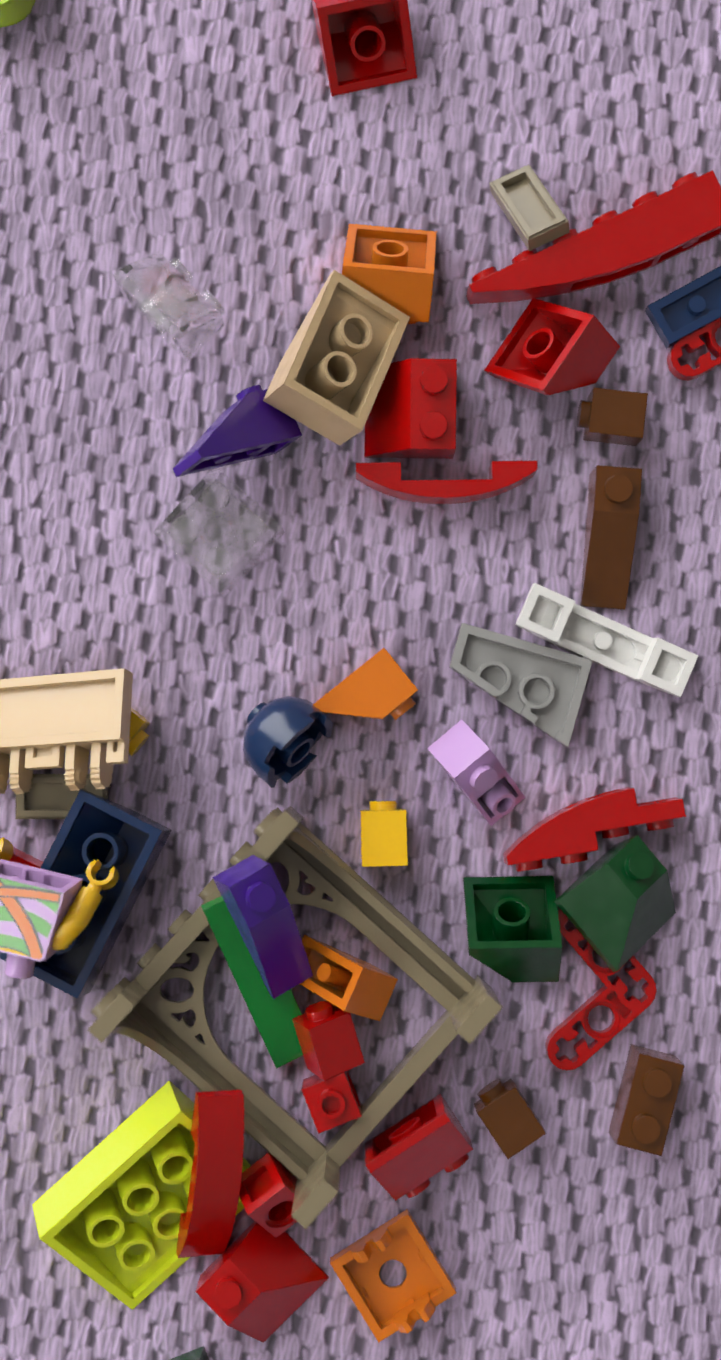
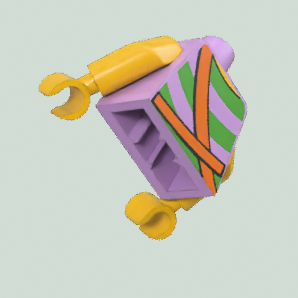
[0,837,119,979]

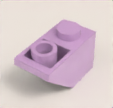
[427,719,526,826]

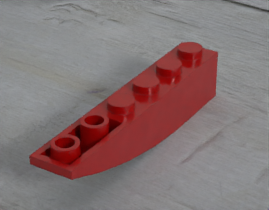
[466,170,721,304]

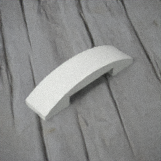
[515,583,698,697]

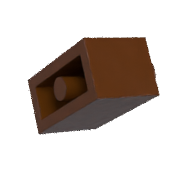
[609,1044,685,1156]

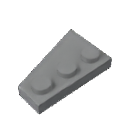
[449,623,593,747]

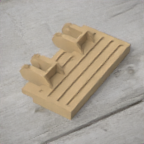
[0,668,133,794]

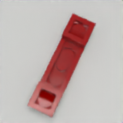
[356,460,538,504]
[176,1089,244,1258]

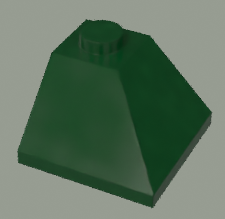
[554,835,676,972]
[463,876,563,983]

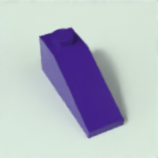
[173,385,302,477]
[213,855,313,999]

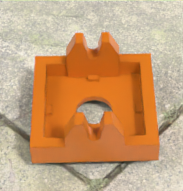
[330,1209,457,1343]

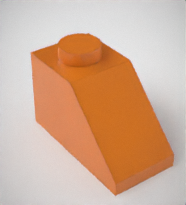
[313,648,418,720]
[300,935,398,1021]

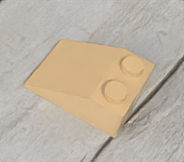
[263,270,410,446]

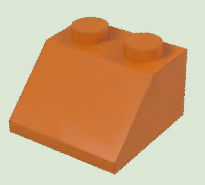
[342,224,437,324]

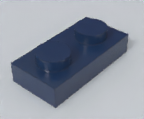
[645,266,721,349]

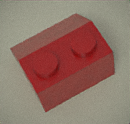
[312,0,417,96]
[364,358,457,459]
[365,1093,473,1201]

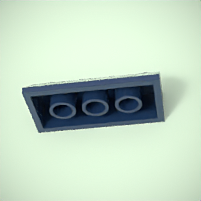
[0,789,172,999]

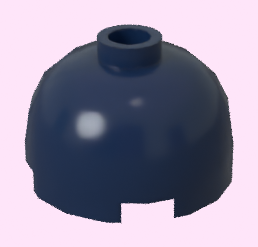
[243,696,333,788]

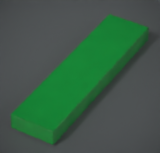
[201,896,303,1069]

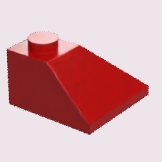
[484,298,620,396]
[195,1221,329,1343]

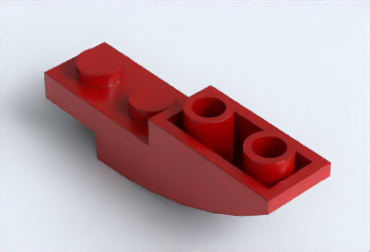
[503,787,686,872]

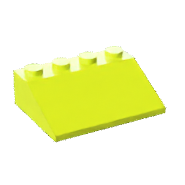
[32,1081,251,1310]

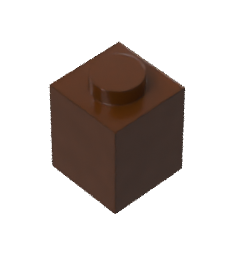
[577,387,648,446]
[474,1079,546,1159]

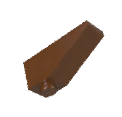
[580,465,642,610]

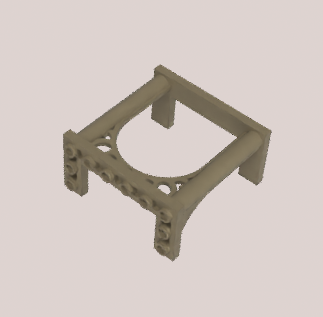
[88,806,503,1229]

